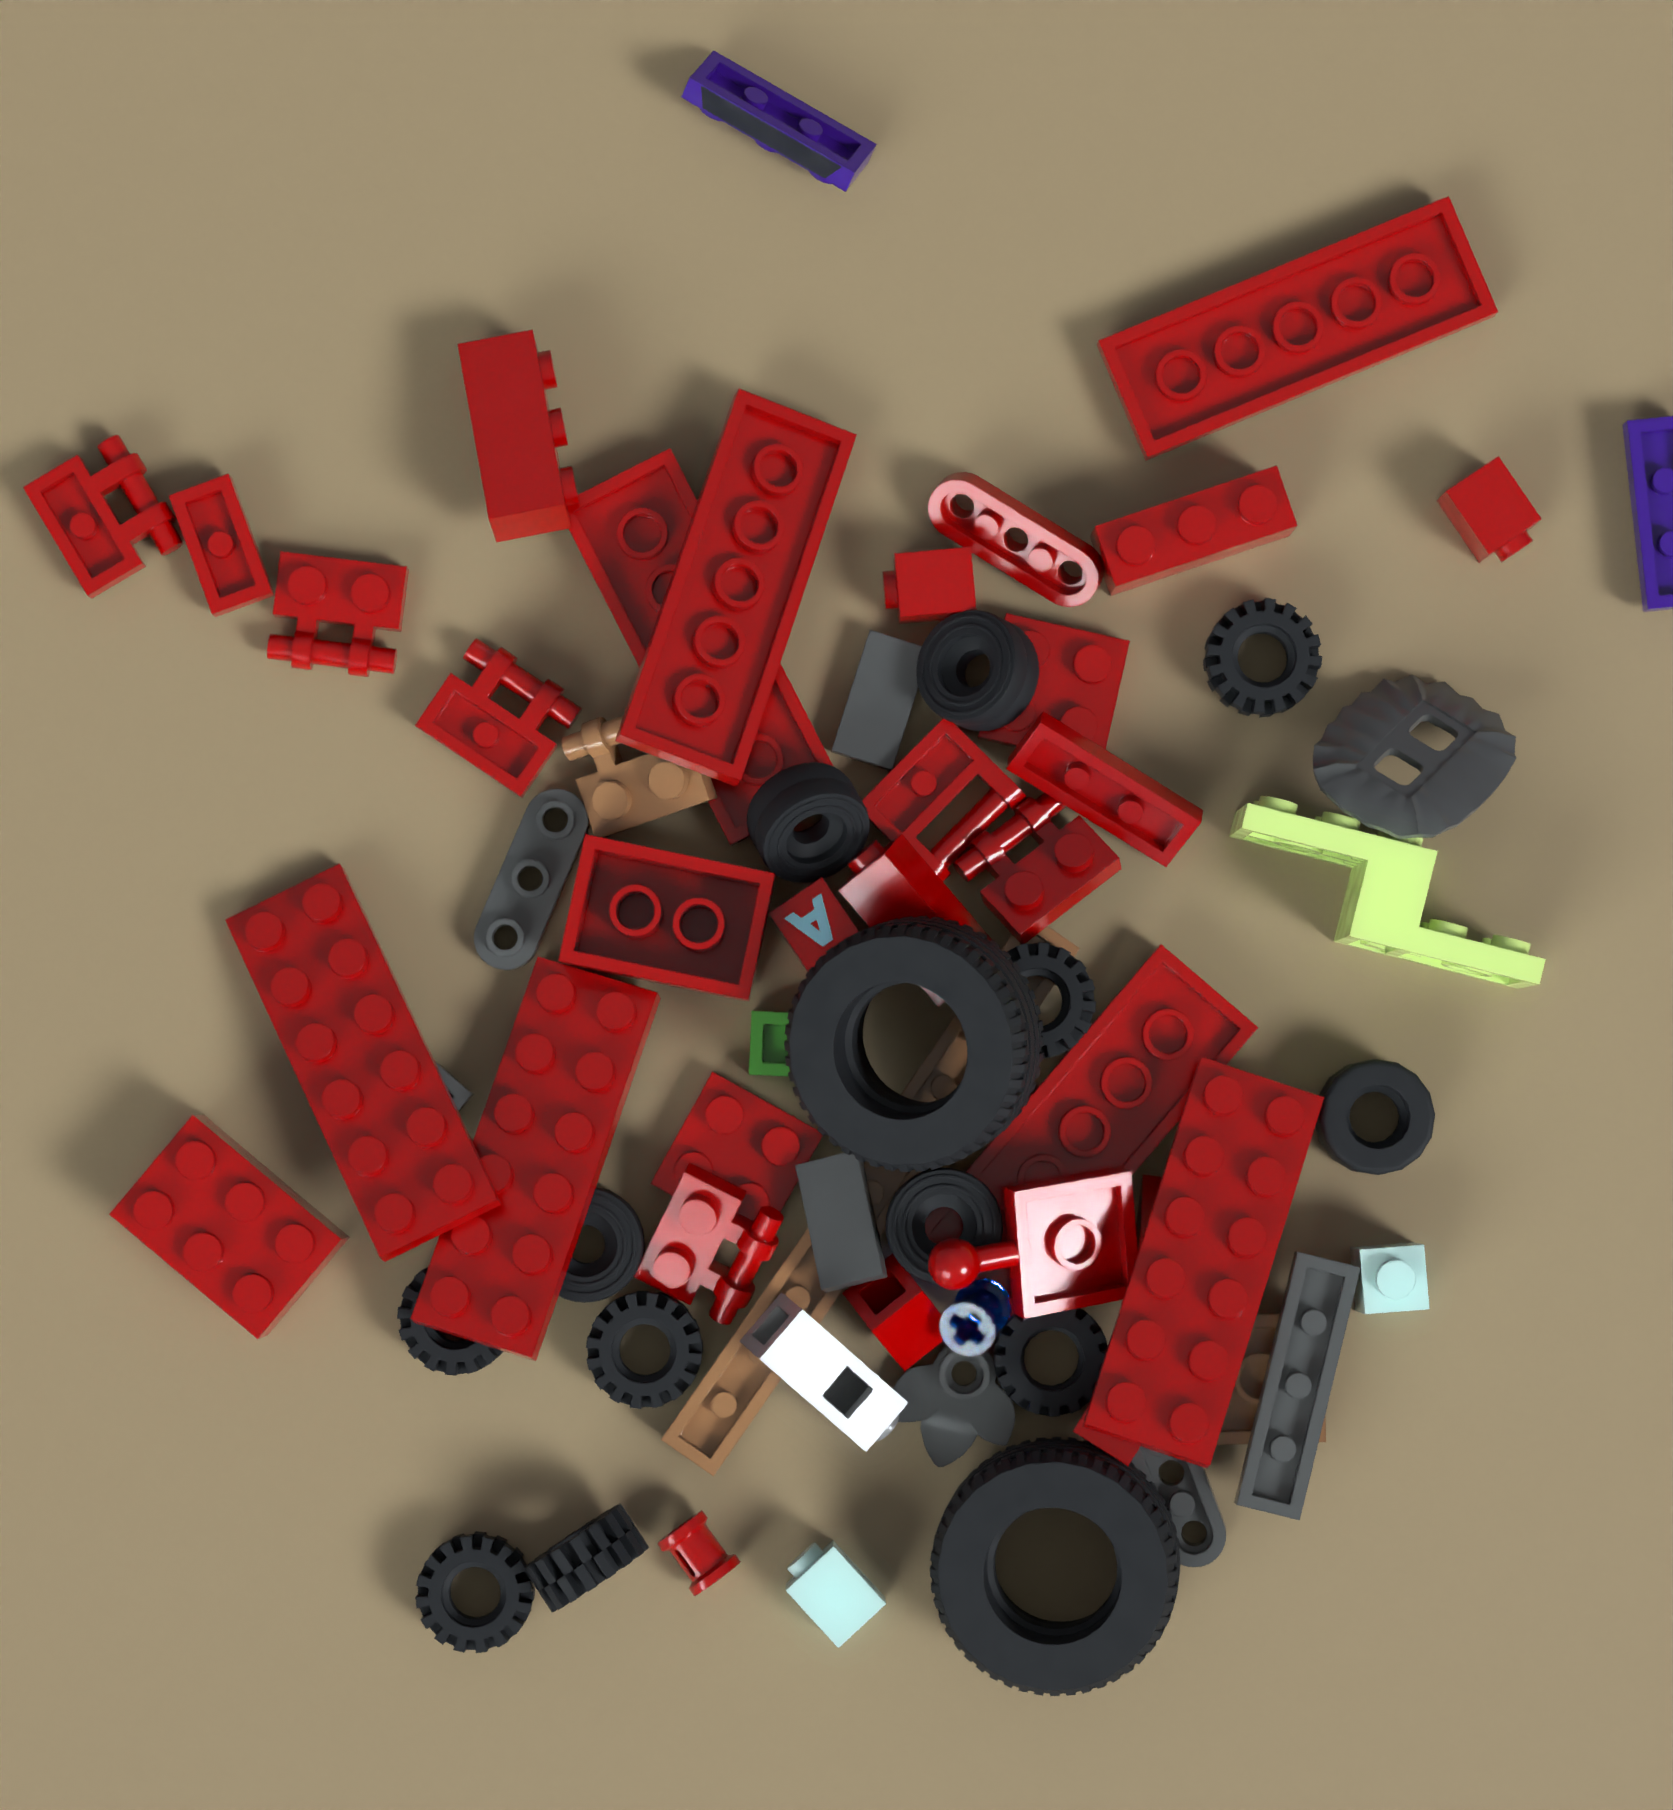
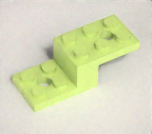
[1229,796,1546,989]

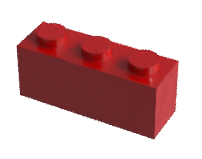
[457,329,579,543]
[1090,465,1298,596]

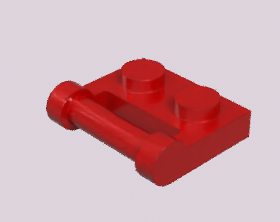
[862,718,1027,882]

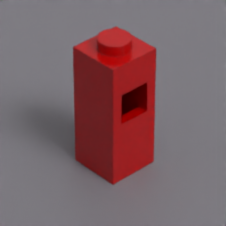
[838,833,1000,1007]

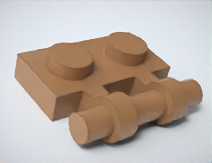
[561,715,718,838]

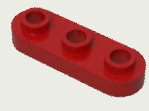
[928,472,1104,607]

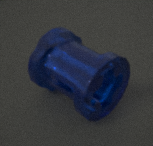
[939,1278,1012,1356]

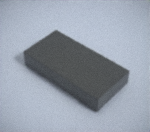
[831,630,922,771]
[795,1153,888,1293]

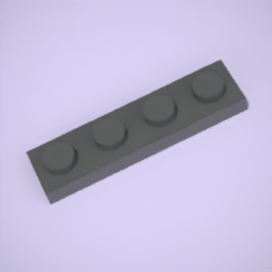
[1234,1251,1361,1520]

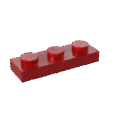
[1006,711,1203,867]

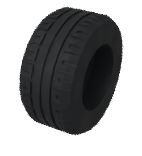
[784,916,1044,1172]
[930,1437,1181,1696]

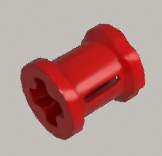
[657,1510,741,1596]

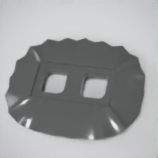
[1313,674,1516,839]

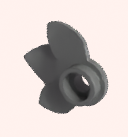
[893,1341,1015,1467]

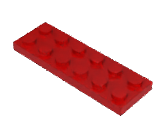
[1097,196,1498,461]
[615,388,857,786]
[568,448,833,846]
[225,863,502,1262]
[925,944,1259,1320]
[410,956,661,1361]
[1082,1057,1324,1468]

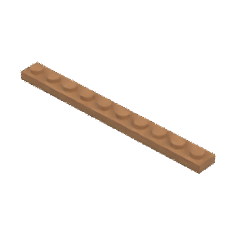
[661,926,1080,1477]

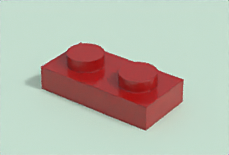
[168,474,275,617]

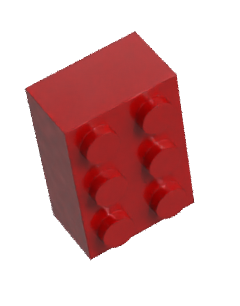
[558,834,776,1002]
[109,1115,350,1339]

